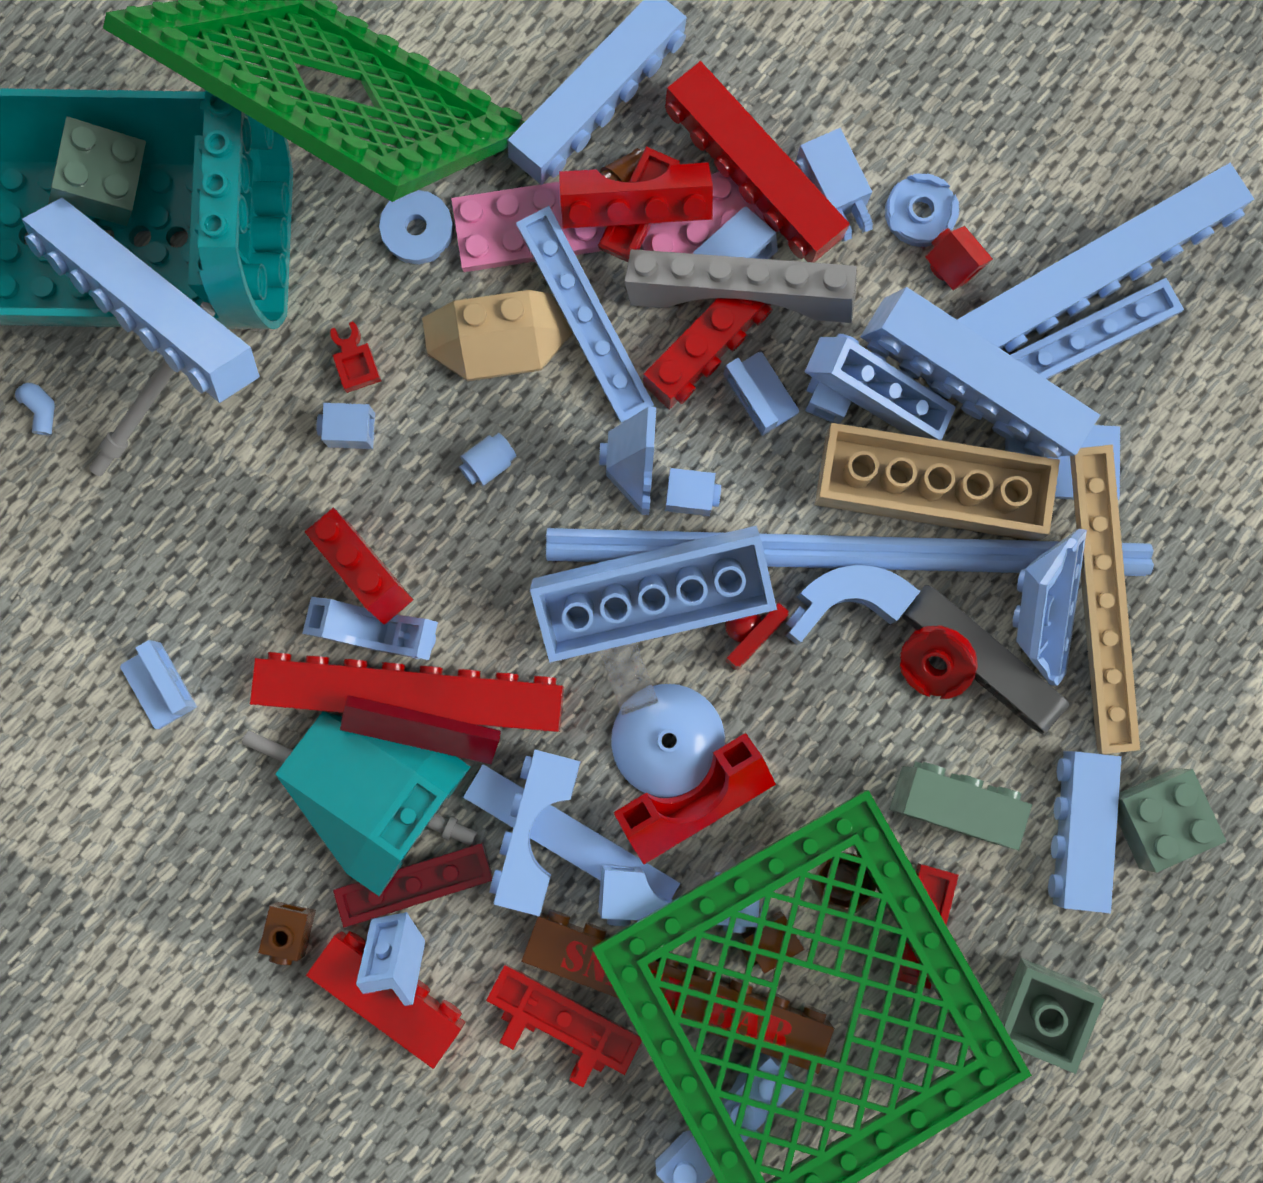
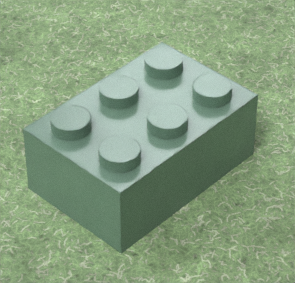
[889,761,1032,851]

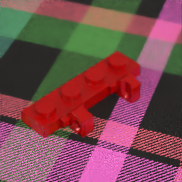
[486,963,642,1087]

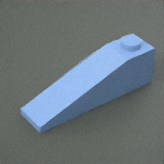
[599,407,656,515]

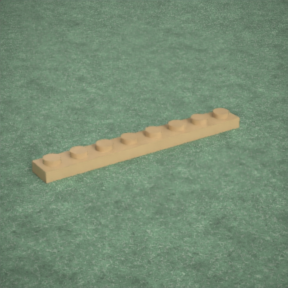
[1070,444,1140,754]

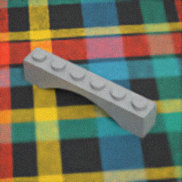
[625,249,857,323]

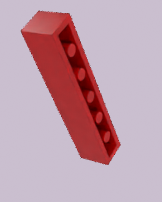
[665,61,850,263]

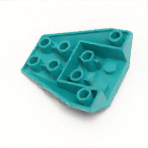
[275,711,471,896]

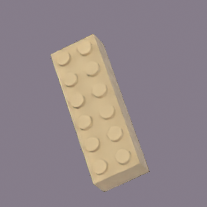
[815,423,1060,541]

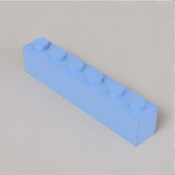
[507,0,687,185]

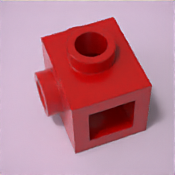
[925,226,993,291]

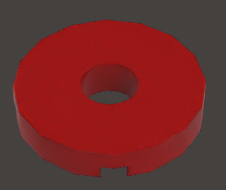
[900,626,978,699]

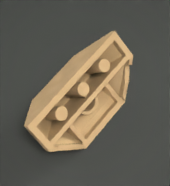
[422,290,573,381]

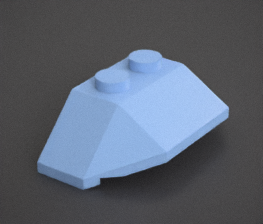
[1013,529,1087,686]

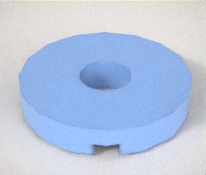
[885,173,959,247]
[379,190,454,265]

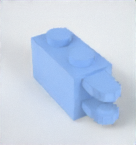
[795,128,873,241]

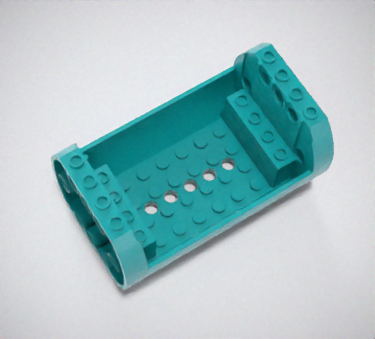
[0,88,293,329]

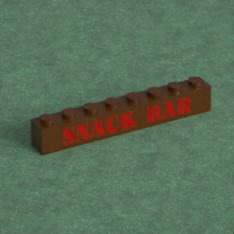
[521,909,835,1074]

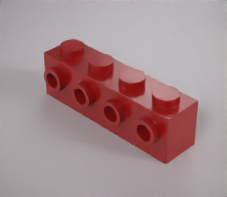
[643,298,773,410]

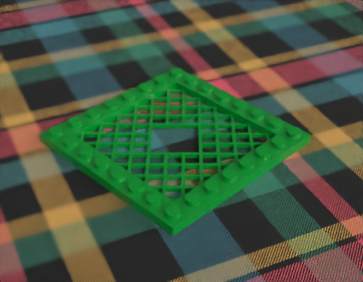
[103,0,525,202]
[592,790,1032,1183]

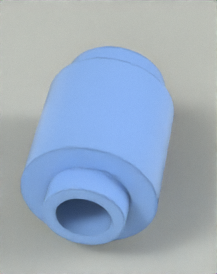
[459,433,517,486]

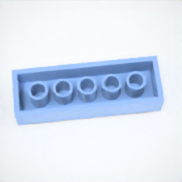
[860,287,1100,458]
[530,526,777,663]

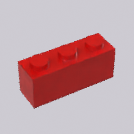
[305,507,414,625]

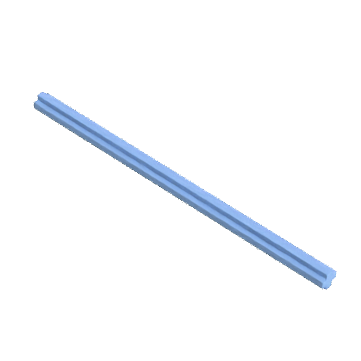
[546,528,1154,576]

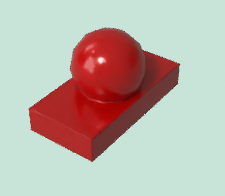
[725,603,789,670]

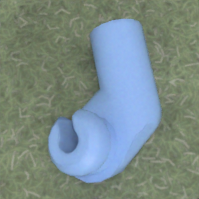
[15,383,55,436]

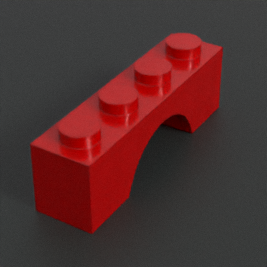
[559,163,713,229]
[613,733,776,864]

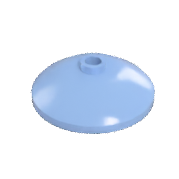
[611,684,725,798]

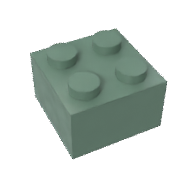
[48,116,146,226]
[1117,768,1227,873]
[998,958,1105,1074]

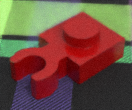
[330,321,382,393]

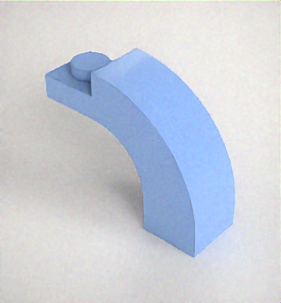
[785,565,920,645]
[302,596,438,660]

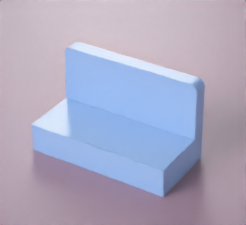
[693,207,778,259]
[723,352,799,436]
[120,640,197,729]
[356,912,425,1006]

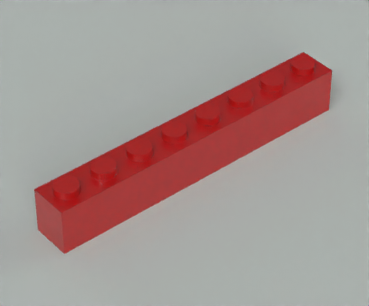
[250,652,564,732]

